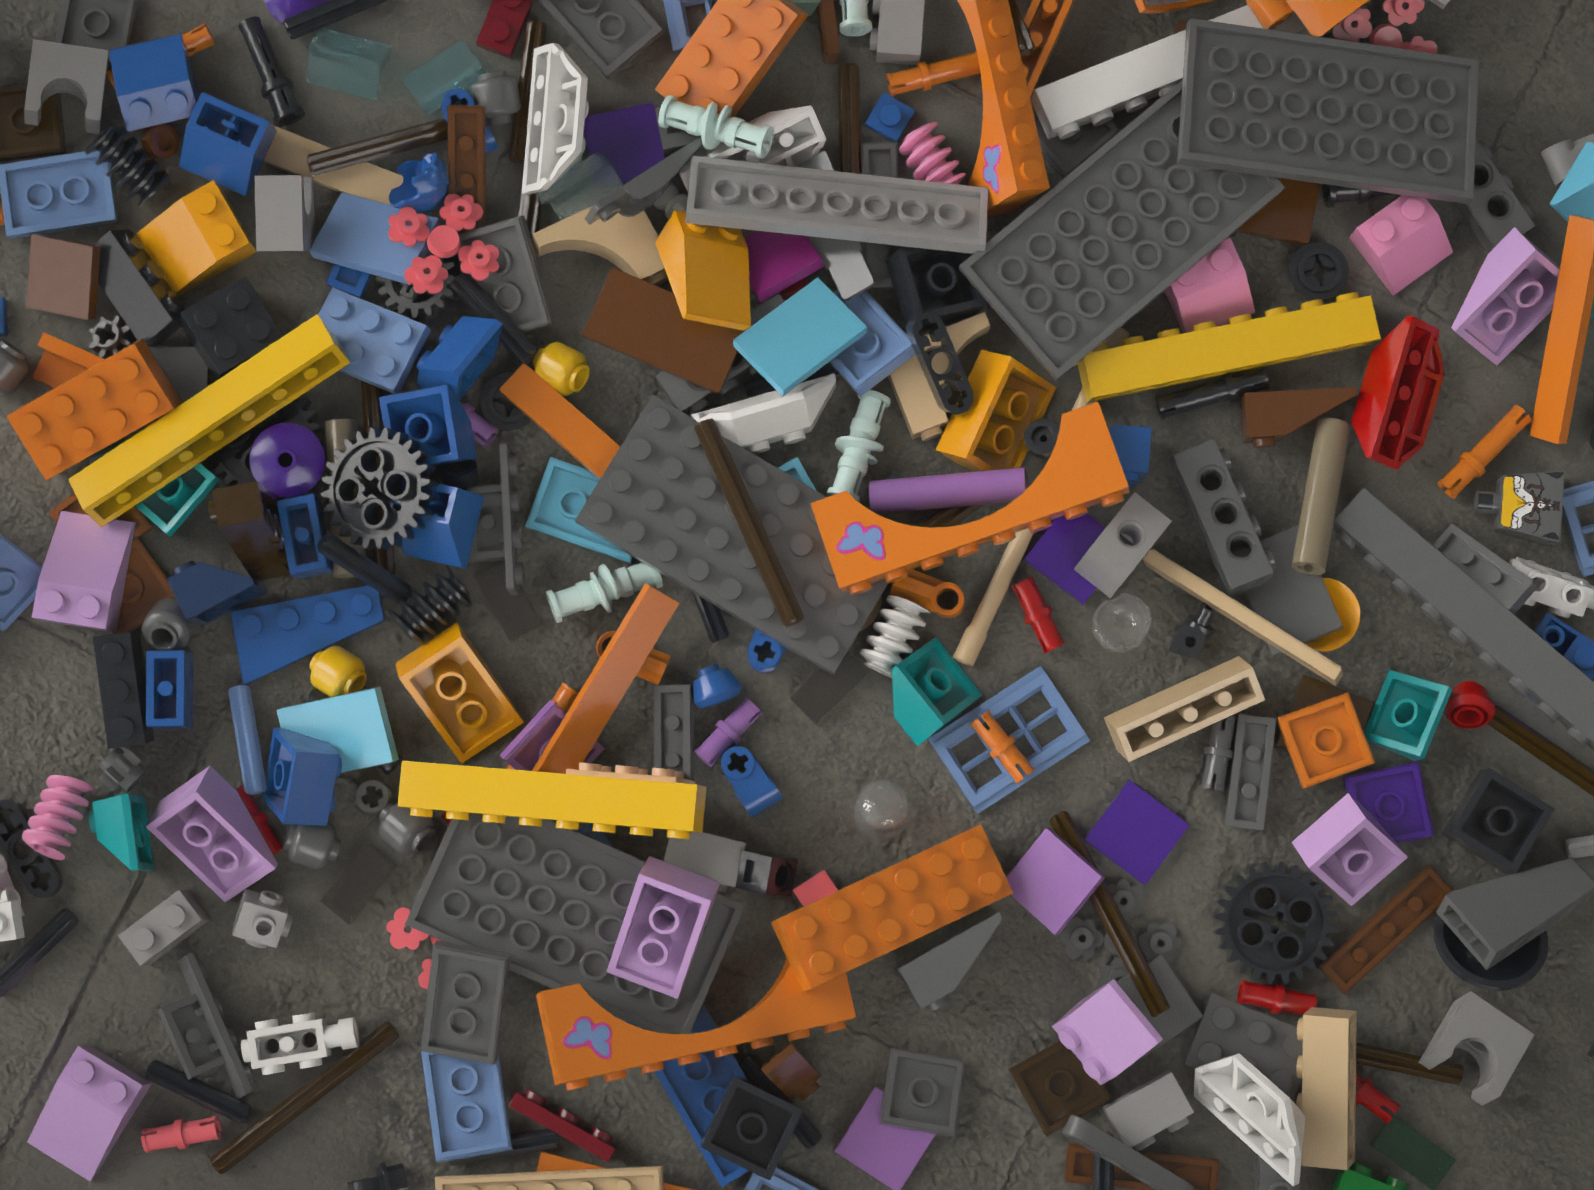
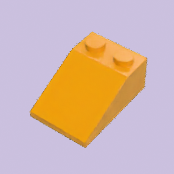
[136,180,257,296]
[655,210,751,331]
[395,622,524,764]

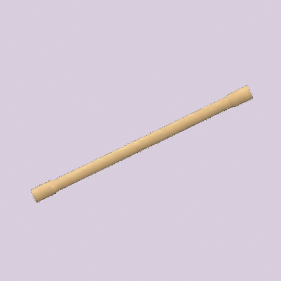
[952,328,1130,667]

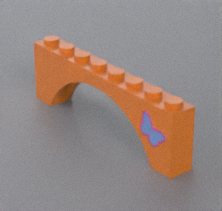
[957,0,1050,216]
[810,402,1130,596]
[536,958,856,1091]

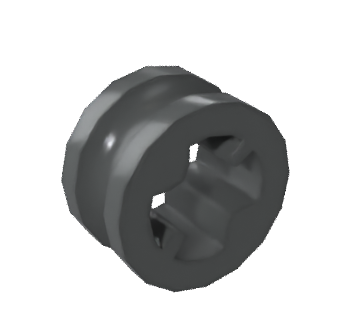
[356,780,392,813]

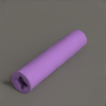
[869,467,1029,514]

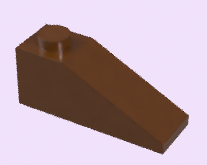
[1240,387,1357,448]
[761,1041,821,1101]

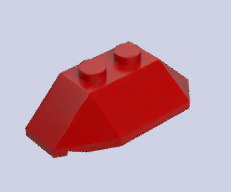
[1351,316,1444,470]

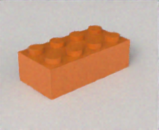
[654,0,809,118]
[6,338,182,481]

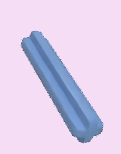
[228,685,267,795]

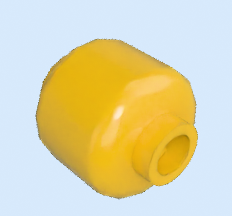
[532,342,590,396]
[309,646,367,697]

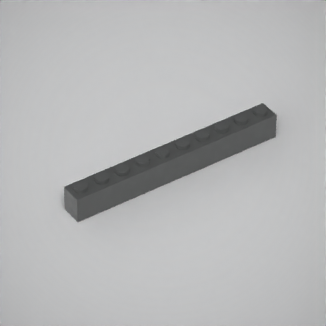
[1334,488,1594,751]

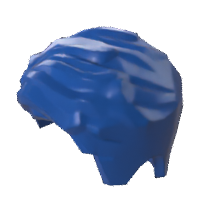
[389,153,449,213]

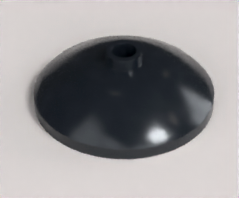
[1434,914,1548,991]

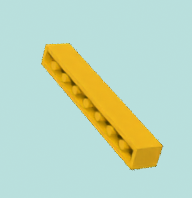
[1078,292,1381,403]
[68,314,350,528]
[398,761,707,839]

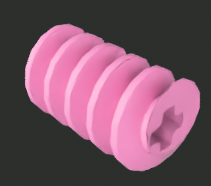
[899,121,966,185]
[22,775,94,860]

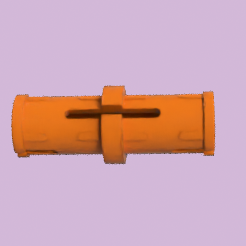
[970,710,1035,784]

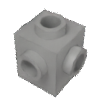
[232,889,293,948]

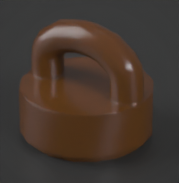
[141,122,179,159]

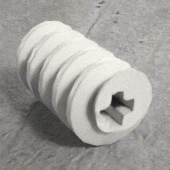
[860,595,930,678]

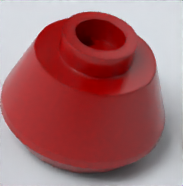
[1443,681,1495,729]

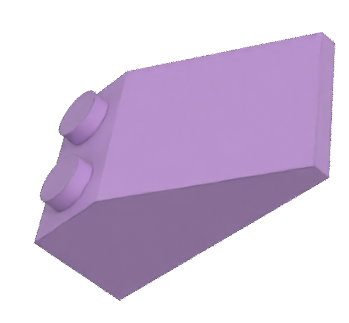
[1451,227,1560,366]
[32,511,136,633]
[146,766,278,902]
[606,856,720,999]
[27,1044,152,1182]

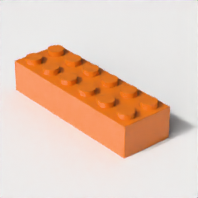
[771,824,1013,992]

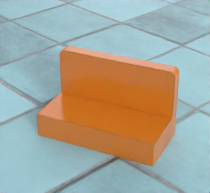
[33,332,104,388]

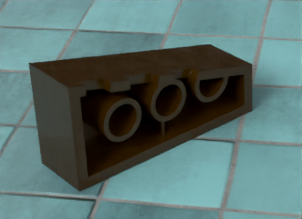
[208,481,290,581]

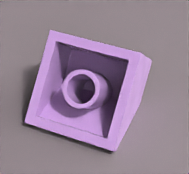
[1292,793,1408,906]
[1052,979,1163,1086]

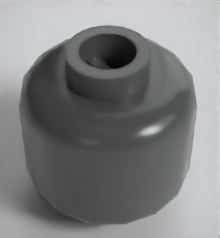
[470,70,521,126]
[0,340,29,395]
[142,598,196,651]
[379,802,436,855]
[282,822,341,870]

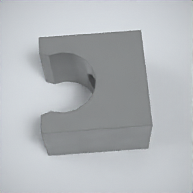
[24,39,109,134]
[254,175,315,251]
[1074,492,1172,598]
[1419,991,1535,1106]

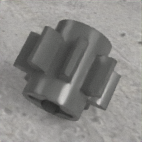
[88,315,134,359]
[99,747,146,793]

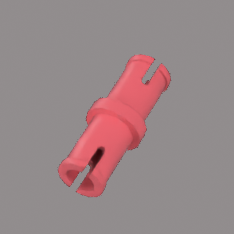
[141,1115,222,1153]

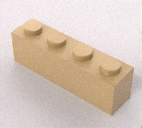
[1104,656,1265,762]
[1296,1007,1357,1170]

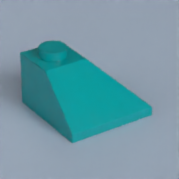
[892,637,982,746]
[89,794,155,872]

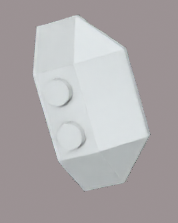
[522,43,589,195]
[679,105,827,192]
[691,373,836,454]
[1194,1053,1306,1187]

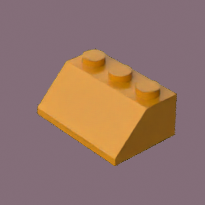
[936,350,1056,472]

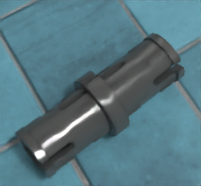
[1200,716,1237,792]

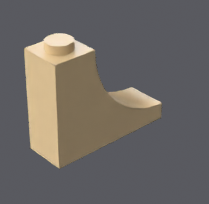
[532,206,668,286]
[887,312,990,442]

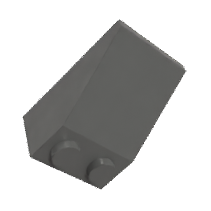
[897,912,1003,1012]

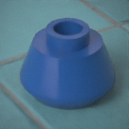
[693,664,742,709]

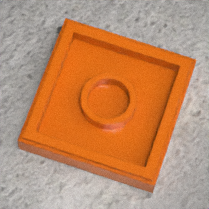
[1276,692,1375,789]

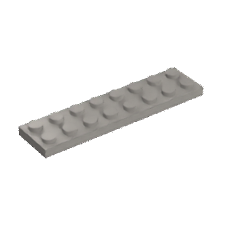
[685,156,988,254]

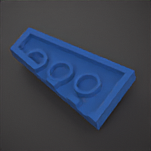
[231,585,385,686]

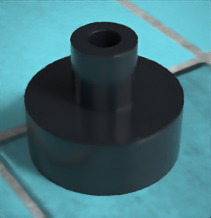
[1024,419,1060,459]
[440,460,479,491]

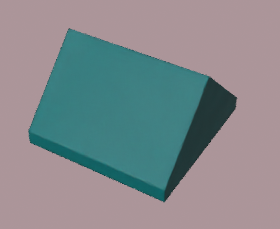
[135,463,219,537]
[1364,670,1453,761]

